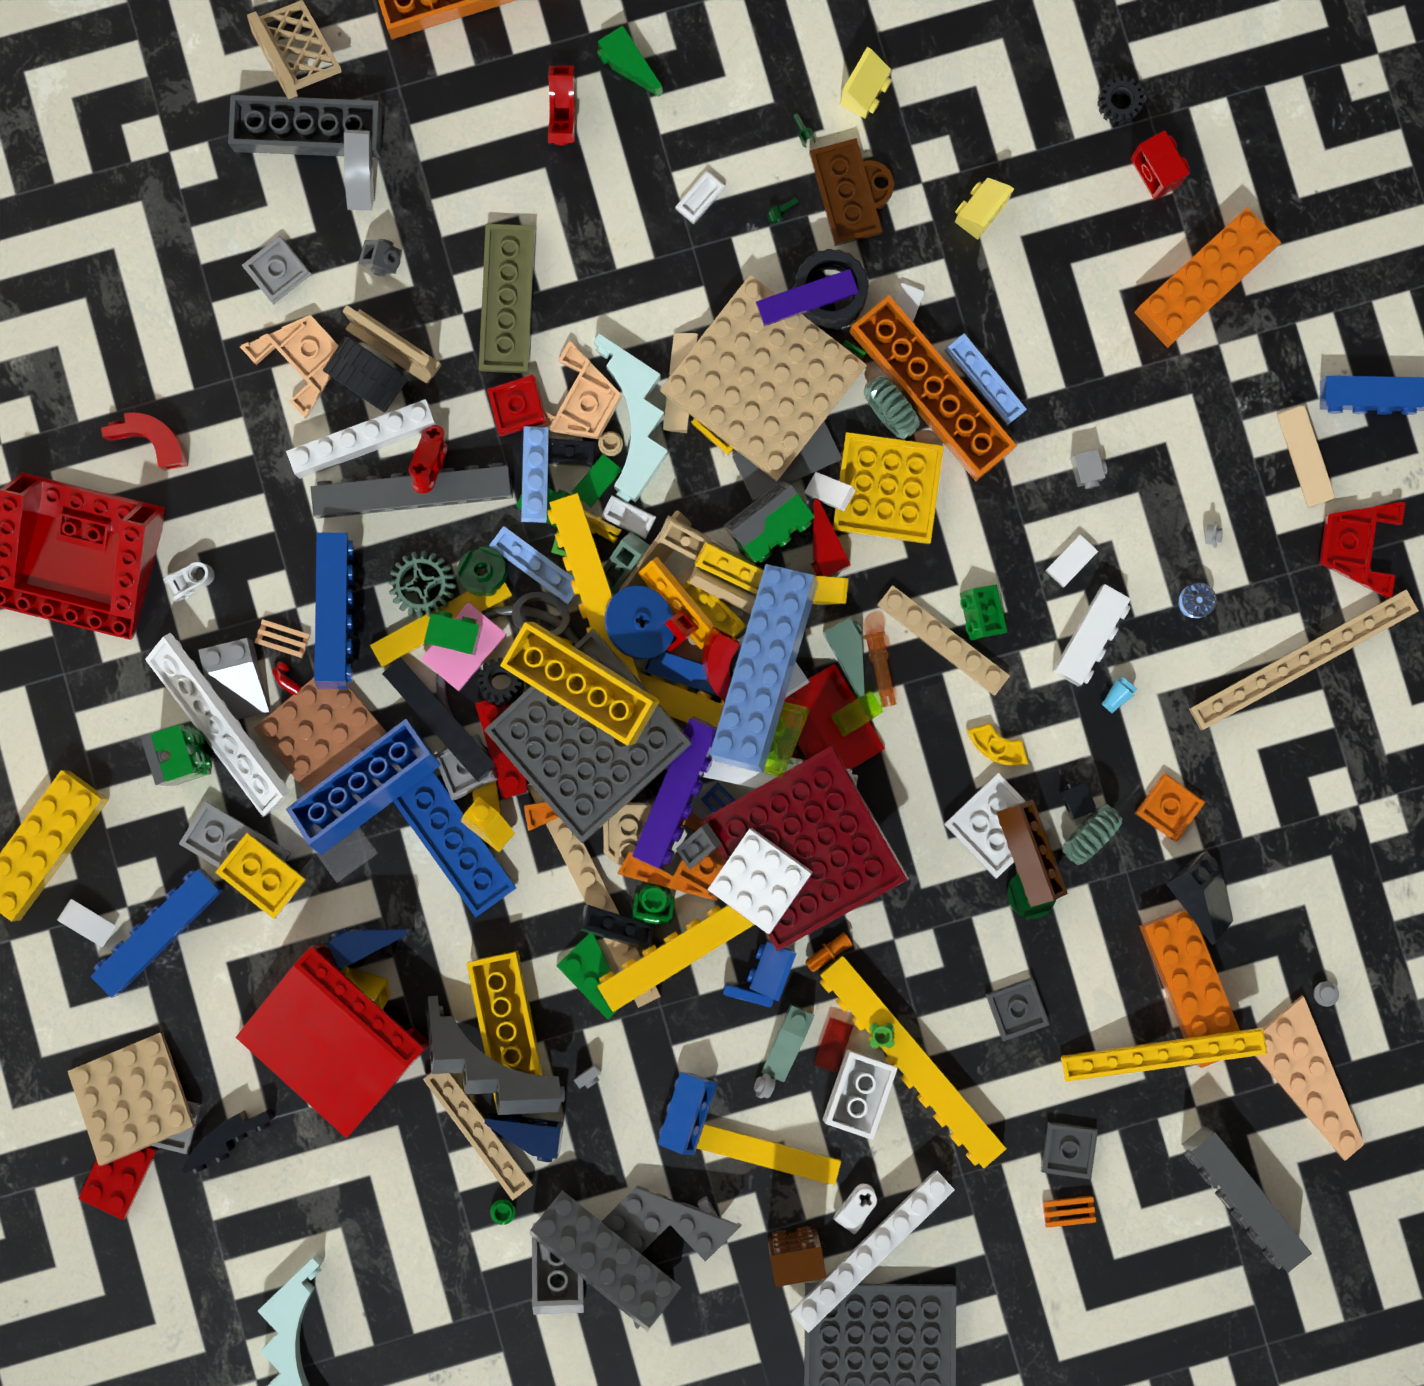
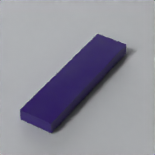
[756,269,858,327]

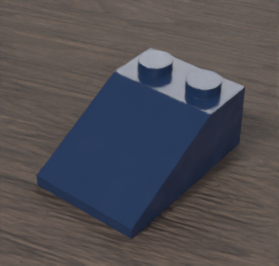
[326,927,414,970]
[485,1112,564,1162]

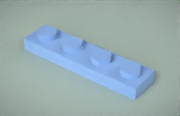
[944,334,1027,426]
[521,426,549,523]
[489,526,576,605]

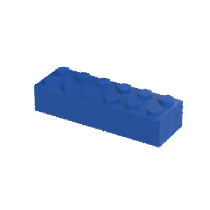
[314,532,354,689]
[286,719,441,855]

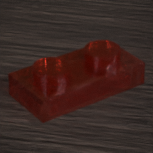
[813,1017,854,1073]

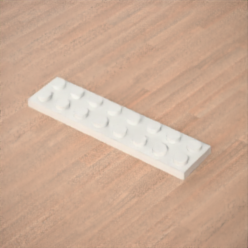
[145,633,290,817]

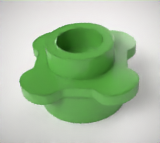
[869,1023,895,1048]

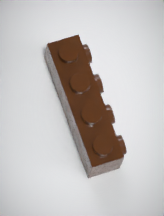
[996,799,1068,907]

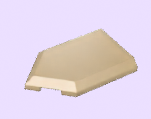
[603,802,653,867]

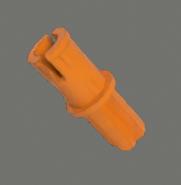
[805,932,853,972]

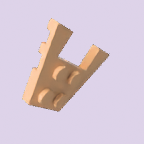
[240,315,339,419]
[534,341,623,439]

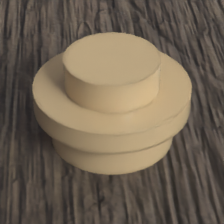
[598,431,623,456]

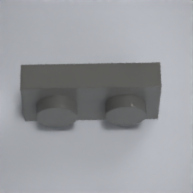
[676,823,722,869]

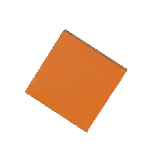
[1135,773,1205,842]

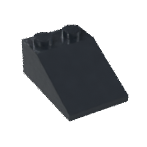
[1166,850,1233,945]

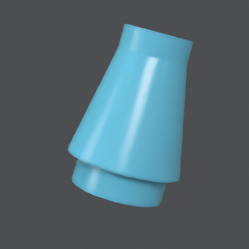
[1101,676,1137,714]

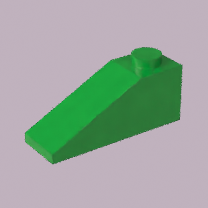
[597,26,663,97]

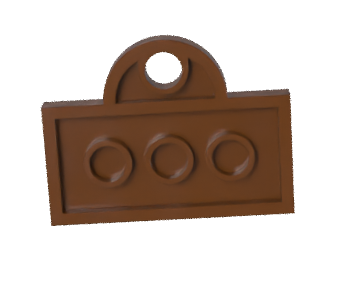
[809,138,894,246]

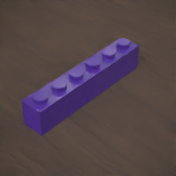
[632,717,718,869]

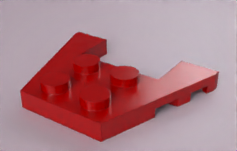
[1319,502,1405,598]

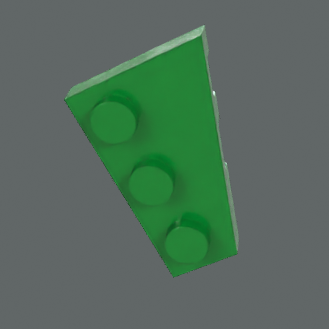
[556,933,618,1019]

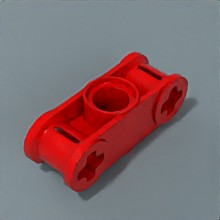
[409,425,448,494]

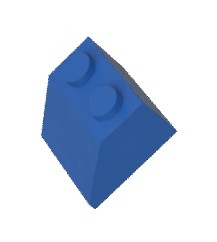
[747,940,796,1001]

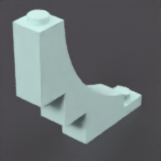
[593,333,668,503]
[258,1254,324,1386]

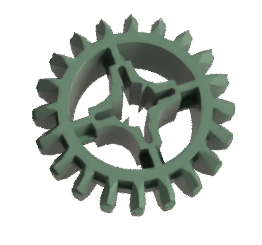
[864,376,920,439]
[388,551,456,618]
[1062,804,1122,865]

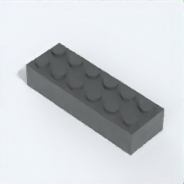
[228,95,383,158]
[1181,1126,1312,1273]
[530,1190,681,1332]

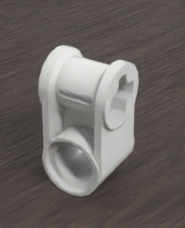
[163,562,215,602]
[833,1183,877,1234]

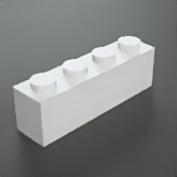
[1052,584,1131,686]

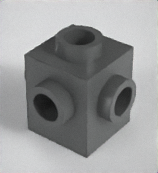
[358,239,402,277]

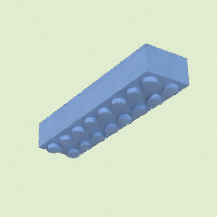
[710,564,818,773]

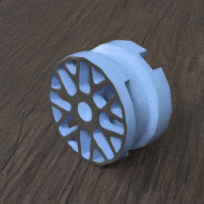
[1178,583,1217,618]

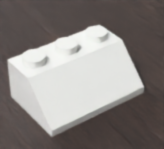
[823,1048,898,1140]

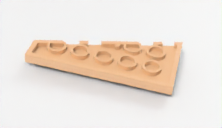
[1256,996,1364,1161]

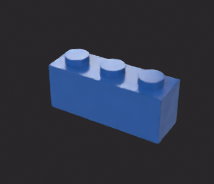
[658,1072,717,1155]

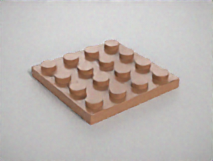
[253,678,387,792]

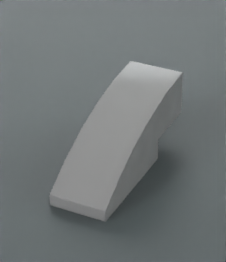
[344,130,375,211]

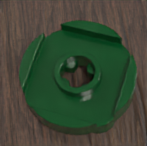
[457,546,508,596]
[1007,873,1057,919]

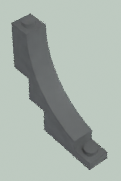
[425,996,565,1115]

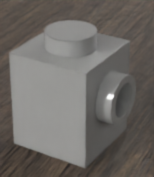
[1070,449,1107,489]

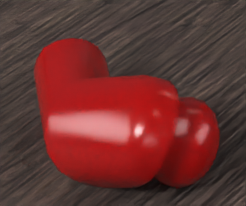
[272,661,302,695]

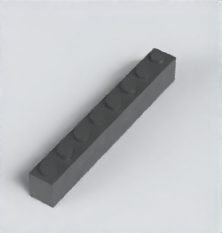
[310,463,513,519]

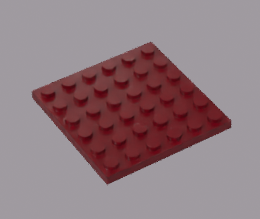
[702,745,909,951]

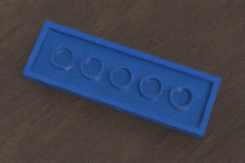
[393,771,517,917]

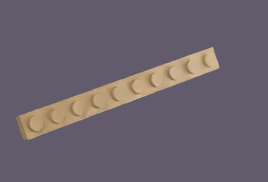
[1189,589,1419,730]
[527,784,661,1008]

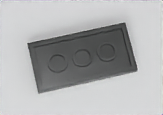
[732,422,842,501]

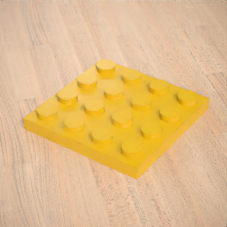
[833,432,944,544]

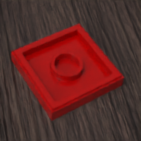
[487,375,547,437]

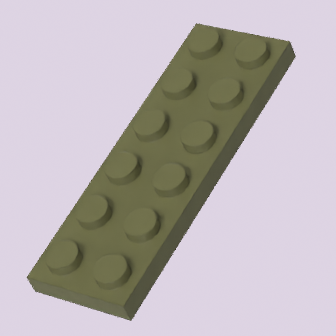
[479,224,535,373]

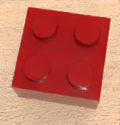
[1130,130,1190,201]

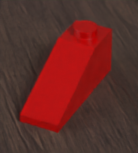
[811,499,851,577]

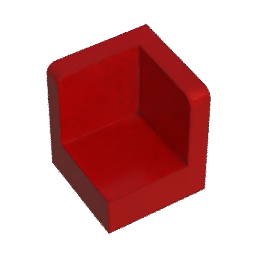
[665,609,699,652]

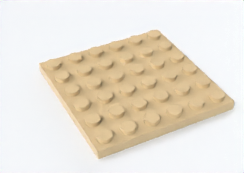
[660,274,867,482]

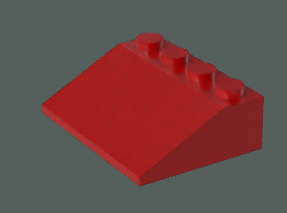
[780,664,885,770]

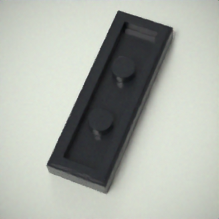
[519,436,595,467]
[579,905,655,950]

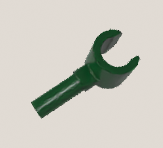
[793,114,816,148]
[767,197,798,224]

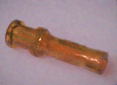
[863,631,897,708]

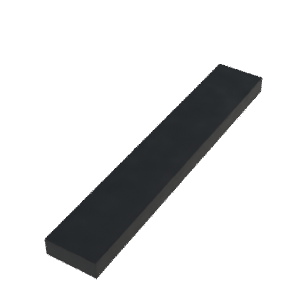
[382,657,497,782]

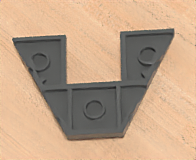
[601,1185,742,1329]

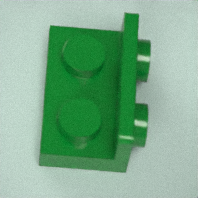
[960,584,1007,641]

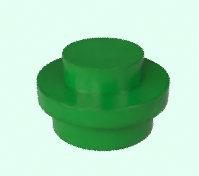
[490,1199,516,1225]

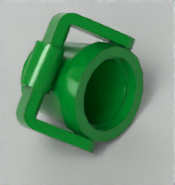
[633,883,675,924]

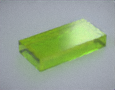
[831,691,884,736]

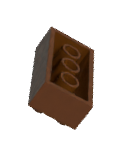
[767,1226,827,1287]

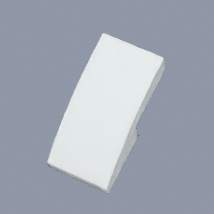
[57,899,116,948]

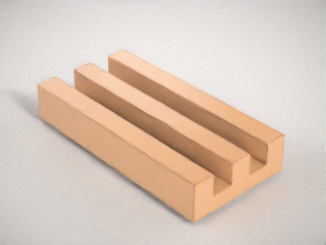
[254,619,310,658]

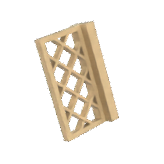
[247,0,341,100]
[343,305,441,385]

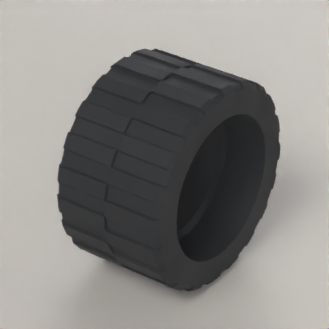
[794,249,869,331]
[323,336,408,412]

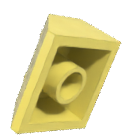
[840,47,892,119]
[955,178,1014,240]

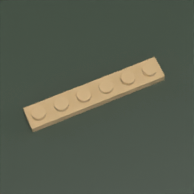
[877,585,1010,696]
[423,1072,533,1200]

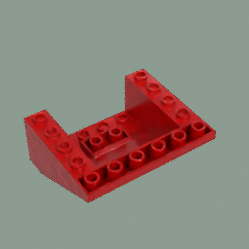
[0,472,165,640]
[235,943,429,1138]

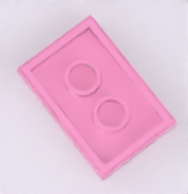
[421,602,507,691]

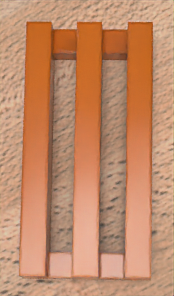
[1042,1196,1096,1228]

